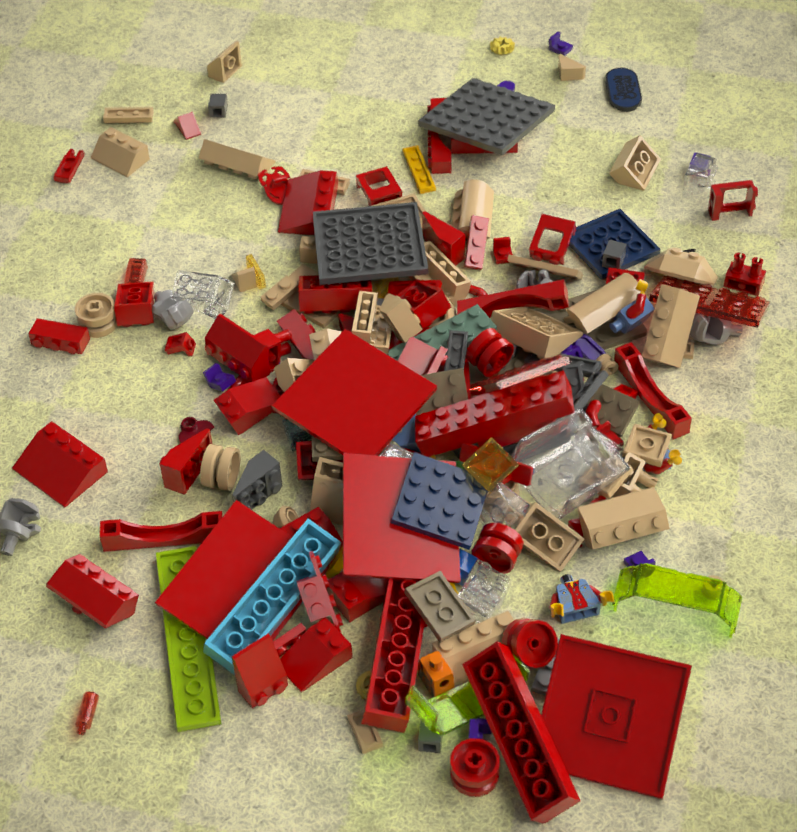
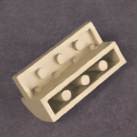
[451,179,494,239]
[408,241,471,306]
[563,273,641,334]
[352,291,392,354]

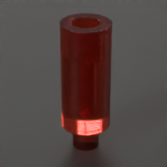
[75,691,99,735]

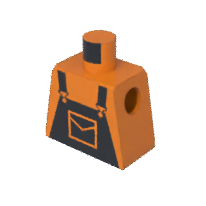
[417,651,456,704]

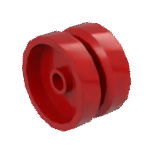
[466,328,514,377]
[472,522,524,574]
[502,618,558,668]
[450,738,500,797]

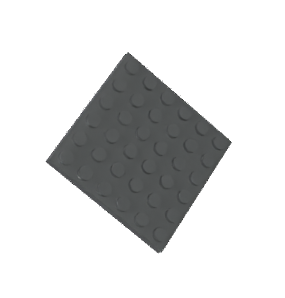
[418,78,555,155]
[313,202,429,285]

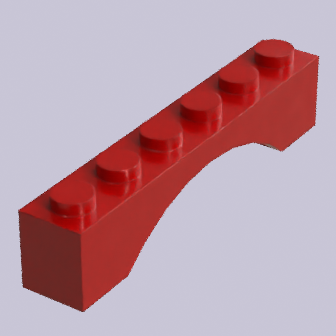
[427,98,452,174]
[457,279,569,318]
[614,342,692,440]
[99,511,223,552]

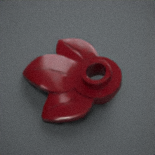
[179,417,214,443]

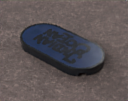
[605,67,642,112]

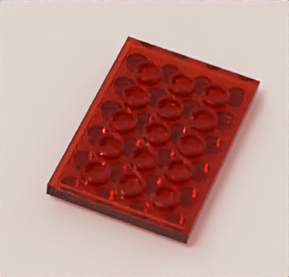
[649,275,770,328]
[470,354,571,396]

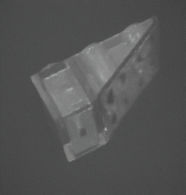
[170,270,234,319]
[458,559,513,623]

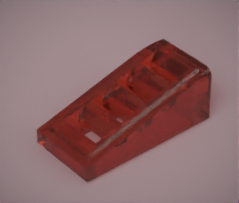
[124,258,148,284]

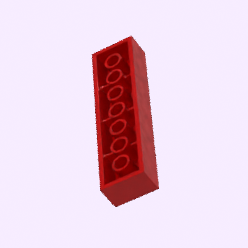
[415,370,575,457]
[361,579,425,733]
[462,641,581,824]

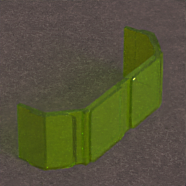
[612,563,742,638]
[405,653,530,736]

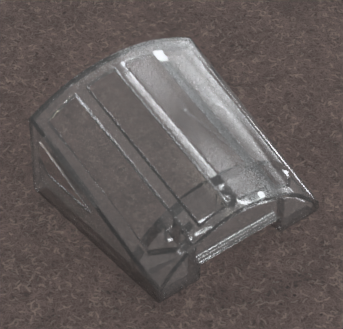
[511,408,630,520]

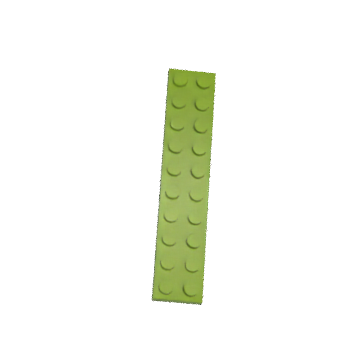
[156,546,222,732]

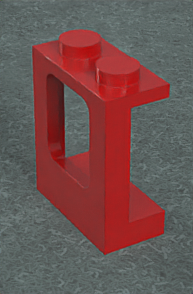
[356,166,402,206]
[708,180,758,221]
[529,214,576,265]

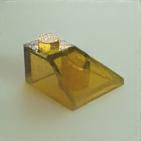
[462,437,519,493]

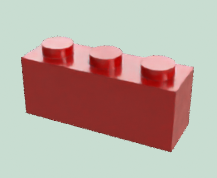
[28,318,90,354]

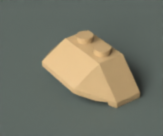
[644,248,718,287]

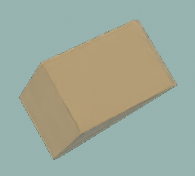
[558,54,586,81]
[231,267,257,292]

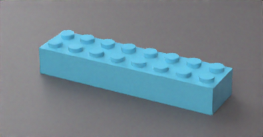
[203,519,341,675]

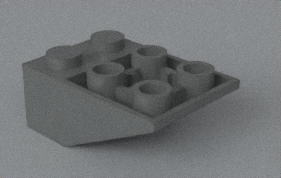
[233,450,283,510]

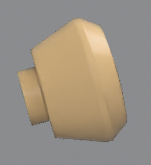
[273,506,298,528]

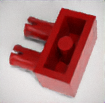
[723,252,766,296]
[254,328,292,373]

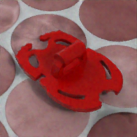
[258,166,291,205]

